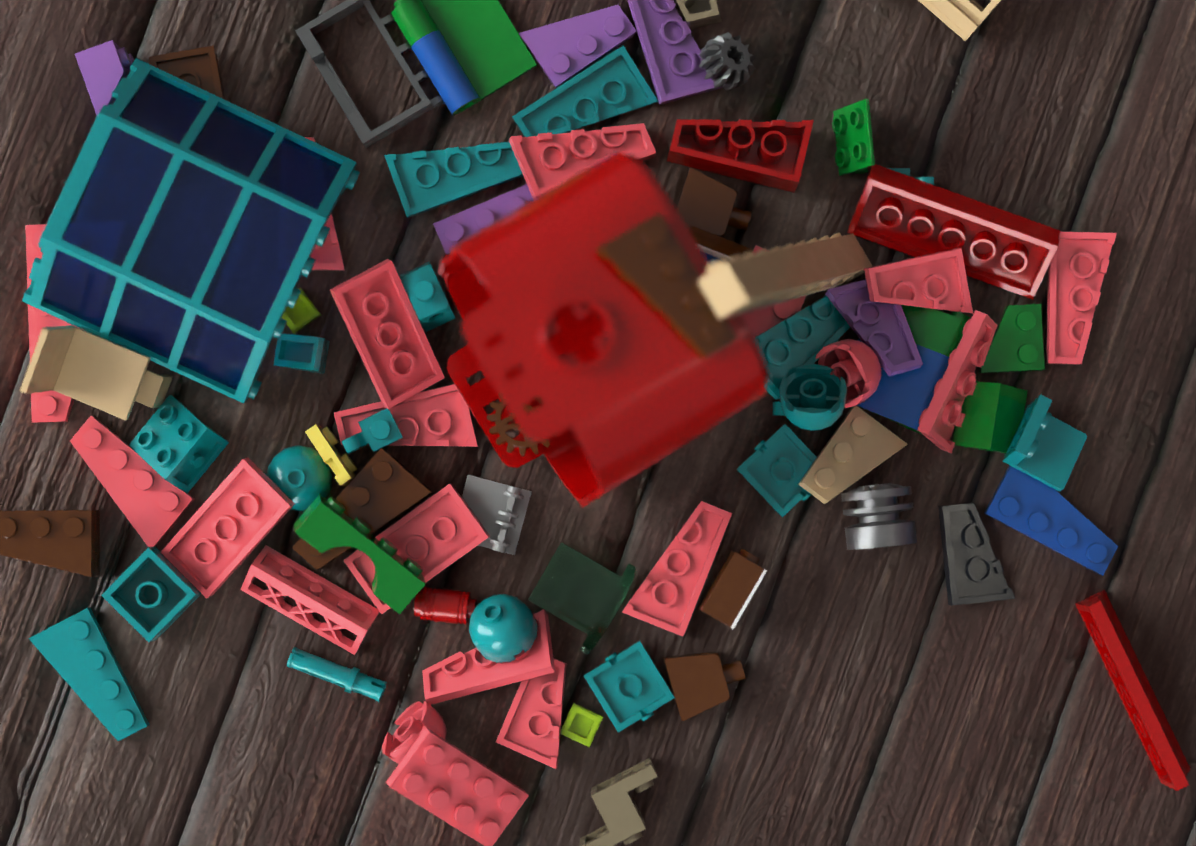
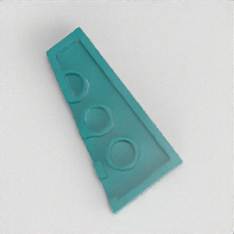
[512,45,659,137]
[384,142,523,218]
[754,296,850,400]
[28,607,150,741]

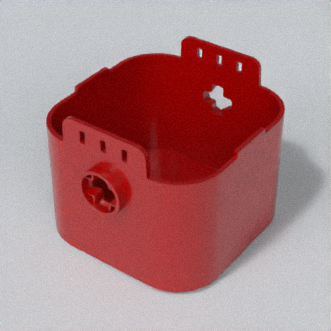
[438,151,768,507]

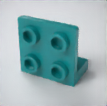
[1002,394,1087,491]
[129,395,229,493]

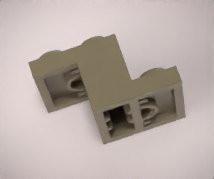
[579,758,658,846]

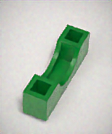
[294,494,426,614]

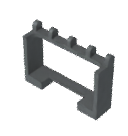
[295,0,444,148]

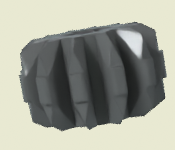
[699,32,756,91]

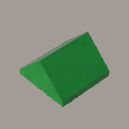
[952,381,1028,454]

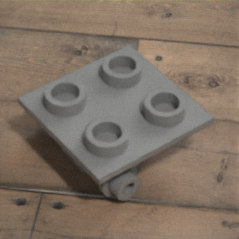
[462,475,532,555]

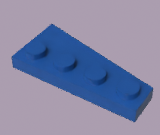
[984,465,1118,576]

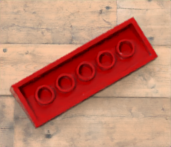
[847,164,1060,299]
[1075,590,1191,791]

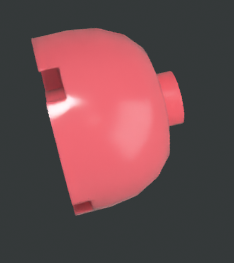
[815,339,882,408]
[382,701,447,764]

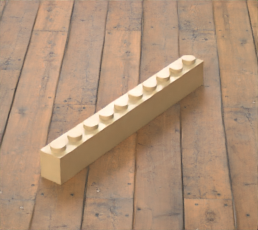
[698,232,873,319]

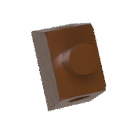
[677,168,752,237]
[664,651,746,721]

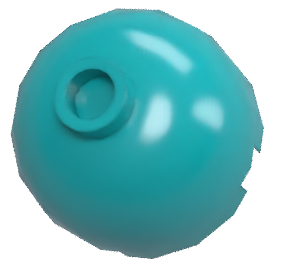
[779,364,847,431]
[267,445,333,511]
[469,594,538,663]

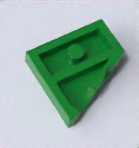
[979,304,1045,373]

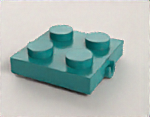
[736,424,817,517]
[583,640,675,733]

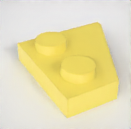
[305,424,357,486]

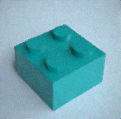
[101,547,201,642]

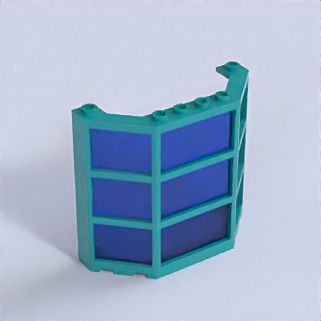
[22,58,360,403]

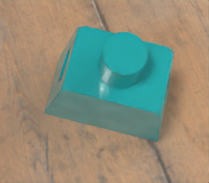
[400,261,456,332]

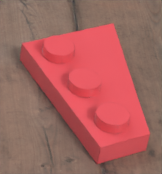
[496,657,567,769]

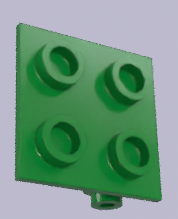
[832,99,875,176]

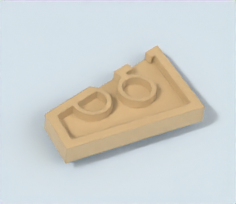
[798,406,908,504]

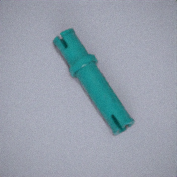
[286,647,387,702]

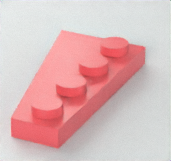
[509,123,656,199]
[1046,232,1117,365]
[334,384,478,447]
[622,501,732,637]

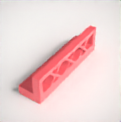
[240,545,379,655]

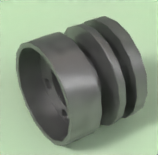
[841,483,917,550]

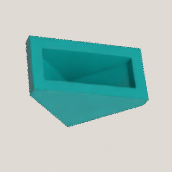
[273,333,330,374]

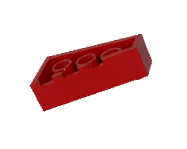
[667,119,814,193]

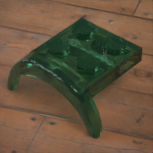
[528,542,637,654]

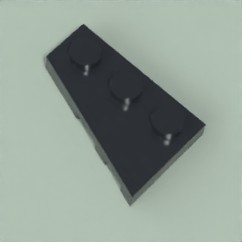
[938,503,1016,606]

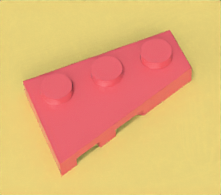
[864,248,973,313]

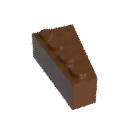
[292,448,434,570]
[0,510,100,577]

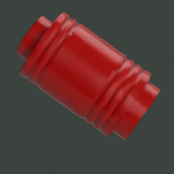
[414,587,477,625]

